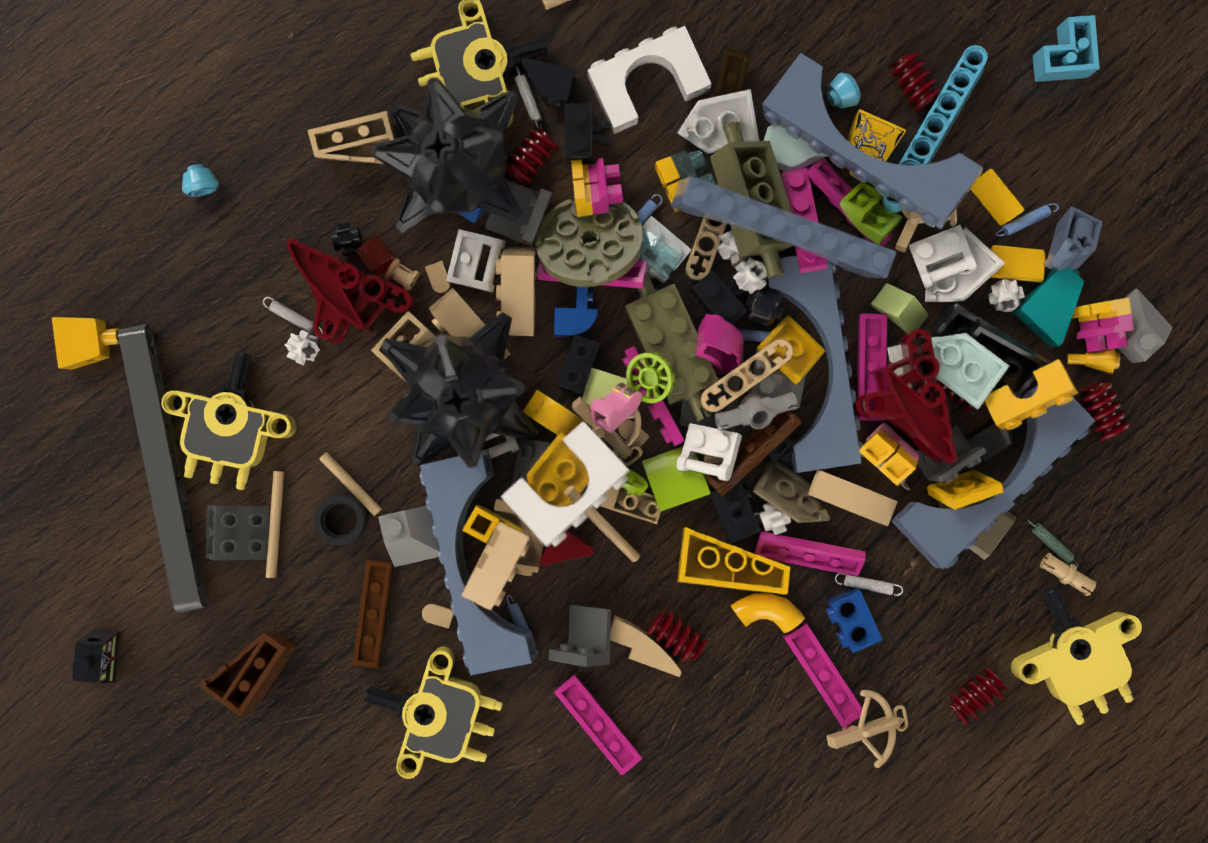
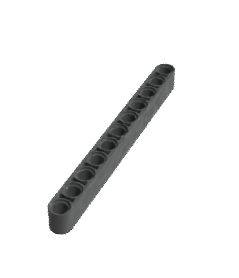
[118,324,207,613]

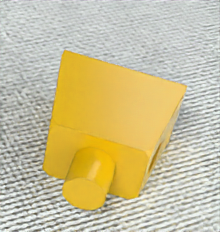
[52,317,120,370]

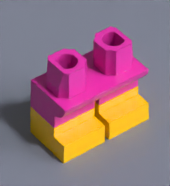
[571,158,623,217]
[1072,298,1134,352]

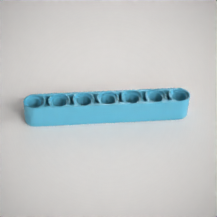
[882,45,988,213]

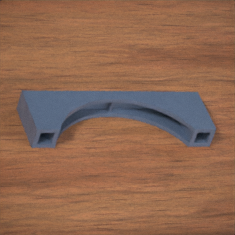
[763,53,983,229]
[671,176,896,278]
[763,256,864,473]
[891,380,1095,569]
[420,449,538,675]

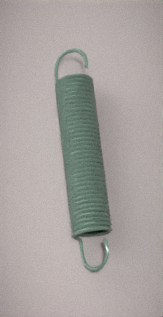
[1027,520,1079,568]

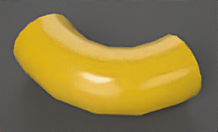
[730,593,805,633]

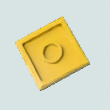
[757,315,826,385]
[927,469,1004,510]

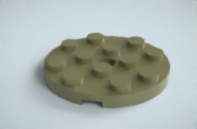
[536,199,644,287]

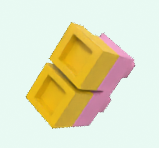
[859,422,920,485]

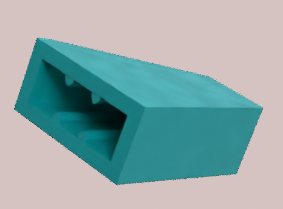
[1012,267,1084,348]

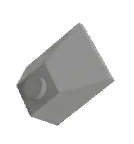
[1118,289,1173,363]
[748,346,806,409]
[378,505,440,567]

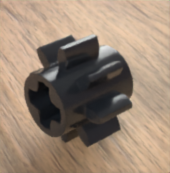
[331,221,363,256]
[767,436,794,463]

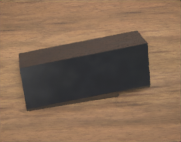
[930,304,1050,398]

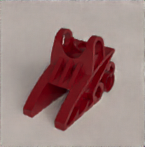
[286,238,416,343]
[855,329,957,463]

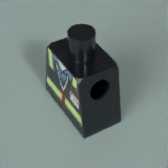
[72,629,120,683]

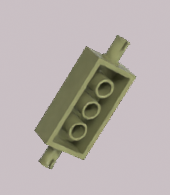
[710,121,793,279]
[625,271,719,422]

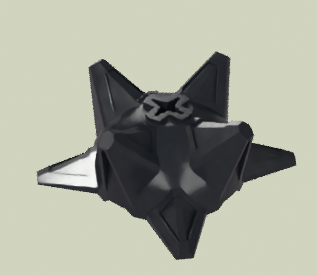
[371,77,523,233]
[380,312,539,468]

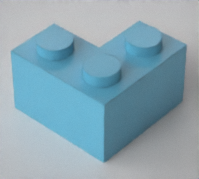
[1033,15,1100,82]

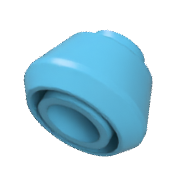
[826,73,861,109]
[182,164,219,197]

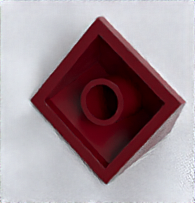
[539,529,594,566]

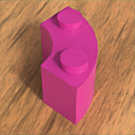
[696,314,745,377]

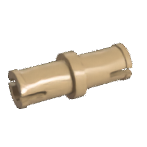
[1040,553,1097,596]

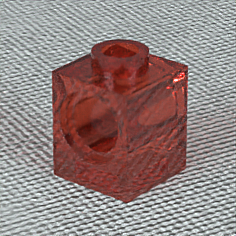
[355,235,396,276]

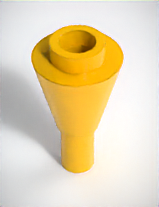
[1067,349,1120,374]

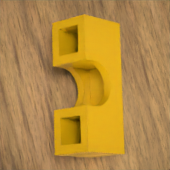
[984,359,1078,430]

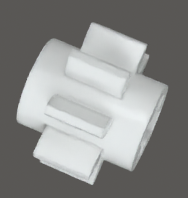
[717,230,747,264]
[733,258,767,294]
[988,279,1024,312]
[284,330,320,365]
[759,503,791,535]

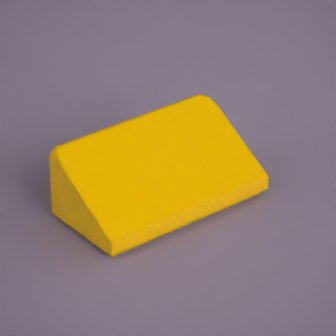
[971,169,1024,226]
[990,245,1045,282]

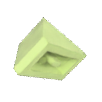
[870,283,929,333]
[582,368,628,406]

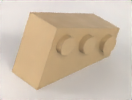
[307,111,397,165]
[496,246,537,336]
[429,287,511,360]
[461,521,530,610]

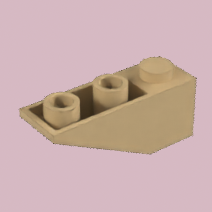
[581,485,661,524]

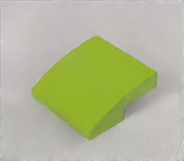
[839,182,902,245]
[642,446,711,512]

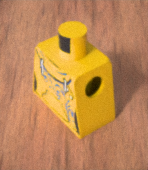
[848,109,906,177]

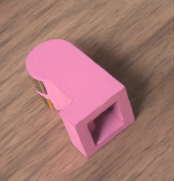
[590,383,642,434]

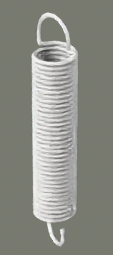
[515,67,543,130]
[263,297,323,334]
[835,573,903,596]

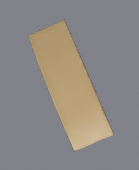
[807,470,897,526]
[610,615,681,677]

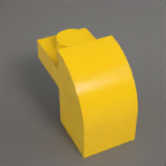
[523,390,588,436]
[463,505,524,543]

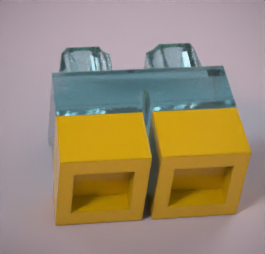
[655,150,716,213]

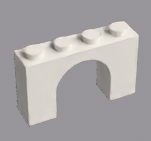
[587,26,711,134]
[501,421,629,547]

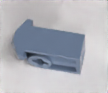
[1043,206,1102,271]

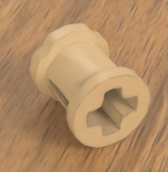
[385,258,420,292]

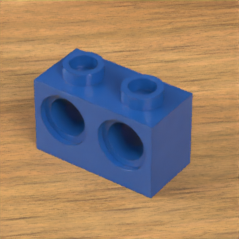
[826,588,883,653]

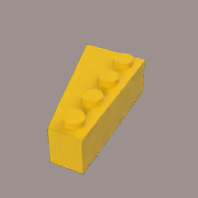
[677,527,790,595]

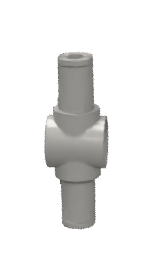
[715,392,797,431]

